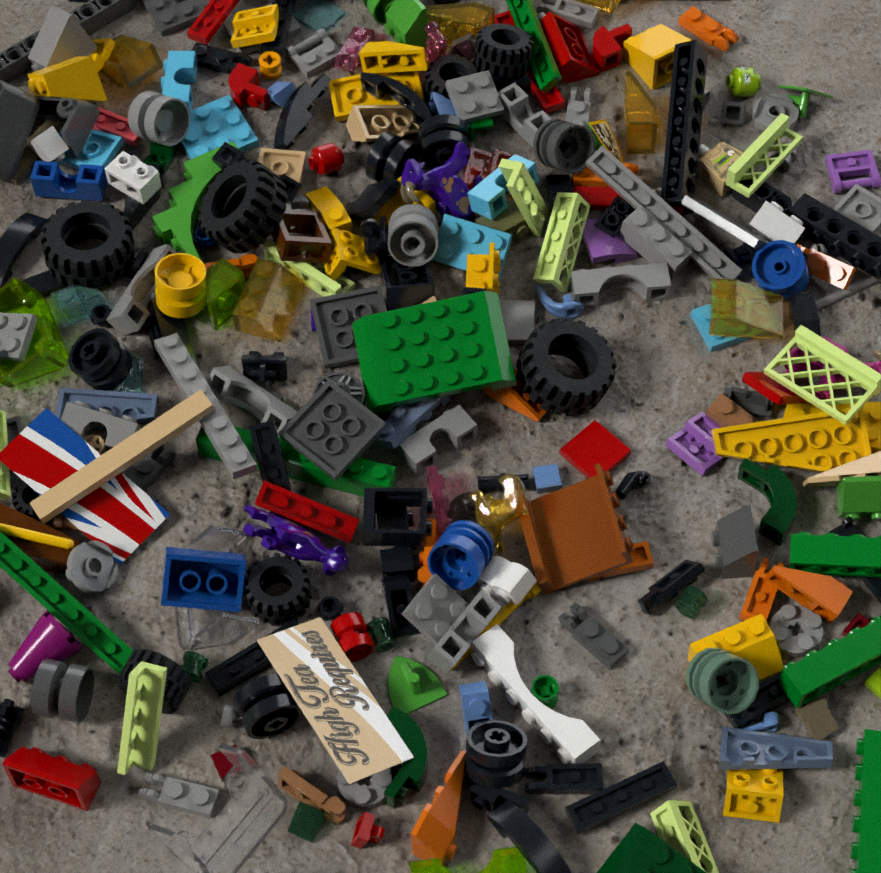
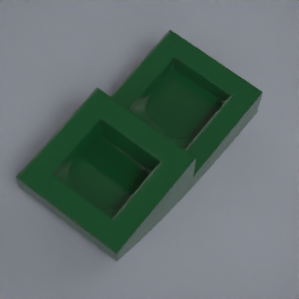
[143,142,179,174]

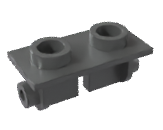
[724,385,774,418]

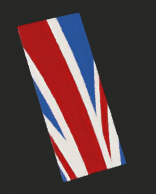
[0,408,170,565]

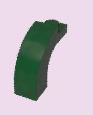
[738,458,797,546]
[384,706,428,809]

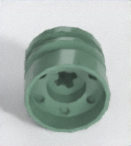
[686,647,759,714]

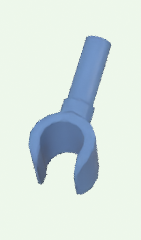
[741,712,779,732]

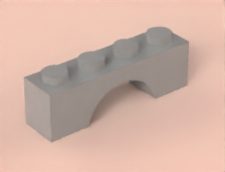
[106,244,177,335]
[571,262,671,308]
[207,366,297,438]

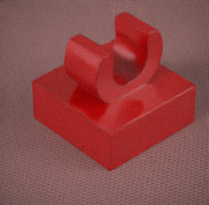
[351,812,385,849]

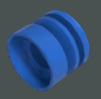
[427,520,494,590]

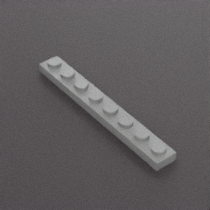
[586,146,743,290]
[154,333,257,479]

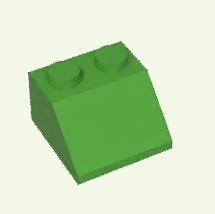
[384,0,431,47]
[836,476,881,521]

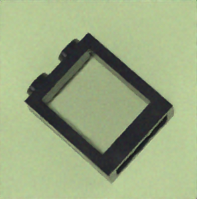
[362,488,433,546]

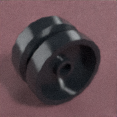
[418,114,470,170]
[365,131,420,191]
[68,328,133,391]
[233,673,303,739]
[465,720,528,788]

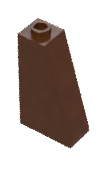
[0,503,80,574]

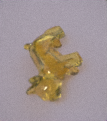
[468,474,529,553]

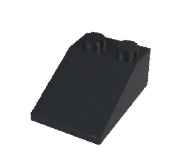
[380,256,435,311]

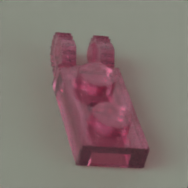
[334,27,375,71]

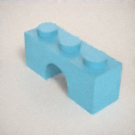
[160,51,198,111]
[468,154,539,220]

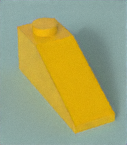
[359,41,428,73]
[305,186,353,235]

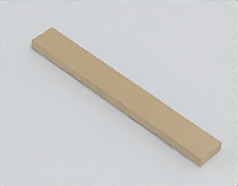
[30,389,215,524]

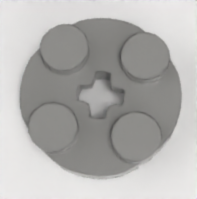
[752,93,799,131]
[66,540,118,594]
[769,604,823,658]
[337,768,392,809]

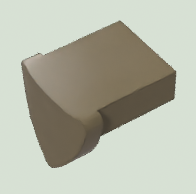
[795,698,839,740]

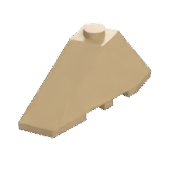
[346,105,419,142]
[802,451,881,487]

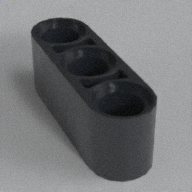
[731,172,792,216]

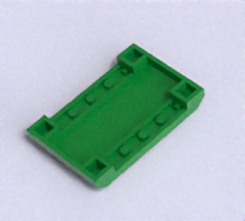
[352,291,517,415]

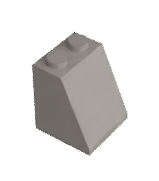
[28,6,98,72]

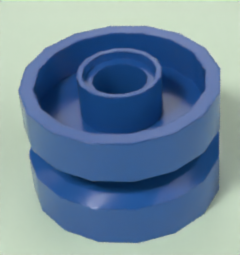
[752,240,809,302]

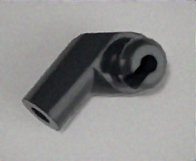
[615,471,651,499]

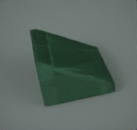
[288,801,326,843]

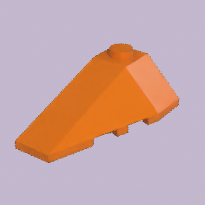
[411,750,466,869]

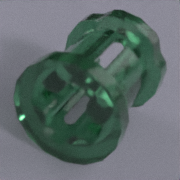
[366,617,397,653]

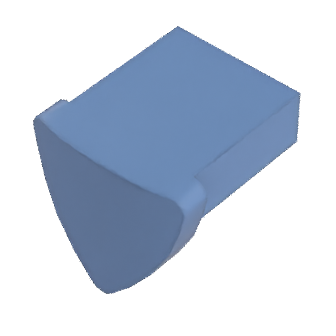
[266,81,295,107]

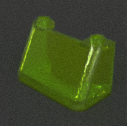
[0,277,69,388]

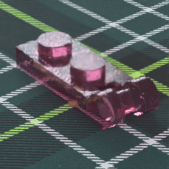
[424,21,447,63]

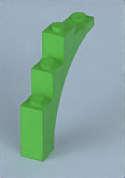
[152,141,238,259]

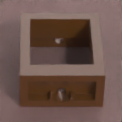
[271,210,332,263]

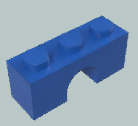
[30,161,108,202]

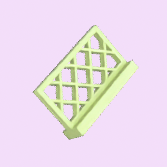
[764,325,881,425]

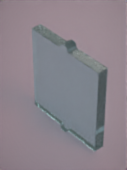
[293,0,345,32]

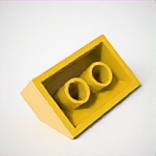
[688,614,784,682]

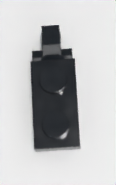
[638,560,705,615]

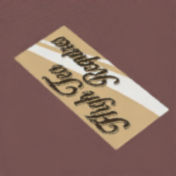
[257,617,414,784]

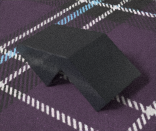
[788,293,821,337]

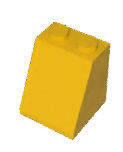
[623,24,692,91]
[27,56,107,101]

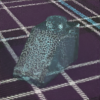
[50,285,106,328]

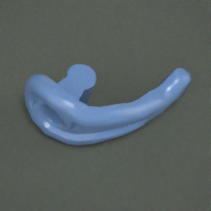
[534,283,584,319]

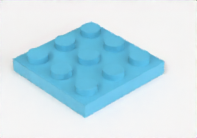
[180,95,259,160]

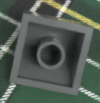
[711,505,758,579]

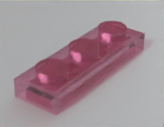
[426,465,453,538]

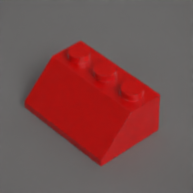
[540,11,600,83]
[2,747,101,811]

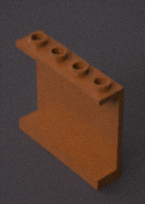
[513,463,634,595]

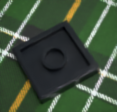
[346,178,400,221]

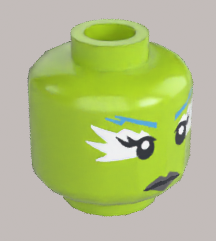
[726,67,761,97]

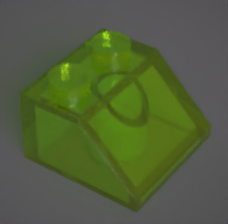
[206,258,249,331]

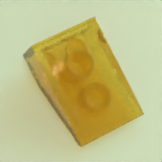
[425,2,495,47]
[100,35,163,90]
[624,71,661,154]
[709,278,783,339]

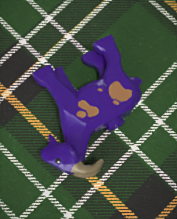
[401,142,483,222]
[243,504,351,576]

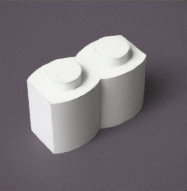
[477,556,537,605]

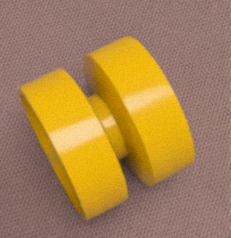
[155,253,206,318]

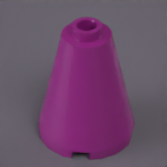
[8,610,83,683]

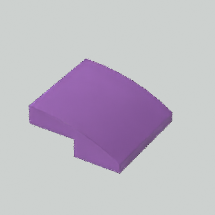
[582,218,638,264]
[665,411,726,476]

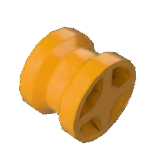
[258,51,282,80]

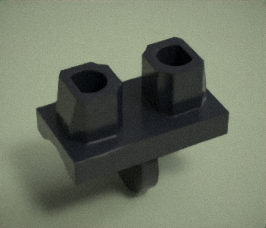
[360,216,390,259]
[242,351,288,385]

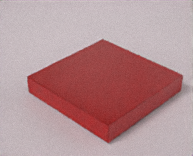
[742,372,808,405]
[560,420,631,478]

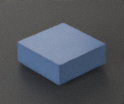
[532,464,562,493]

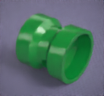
[532,675,559,709]

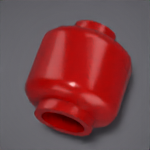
[308,143,344,175]

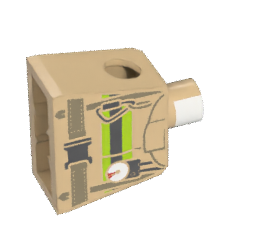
[698,142,744,197]

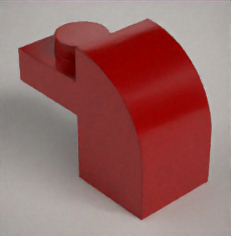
[592,24,632,72]
[228,63,270,111]

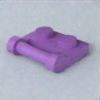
[825,150,881,194]

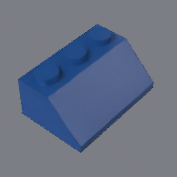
[161,547,246,612]

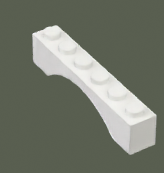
[471,624,600,764]

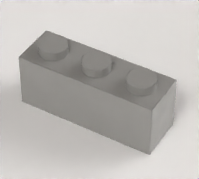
[618,207,692,281]

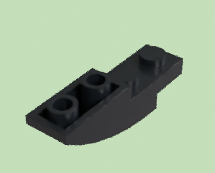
[274,73,331,149]

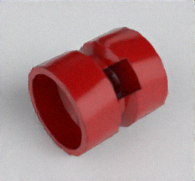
[330,612,374,662]

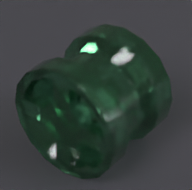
[675,586,708,619]
[180,651,209,683]

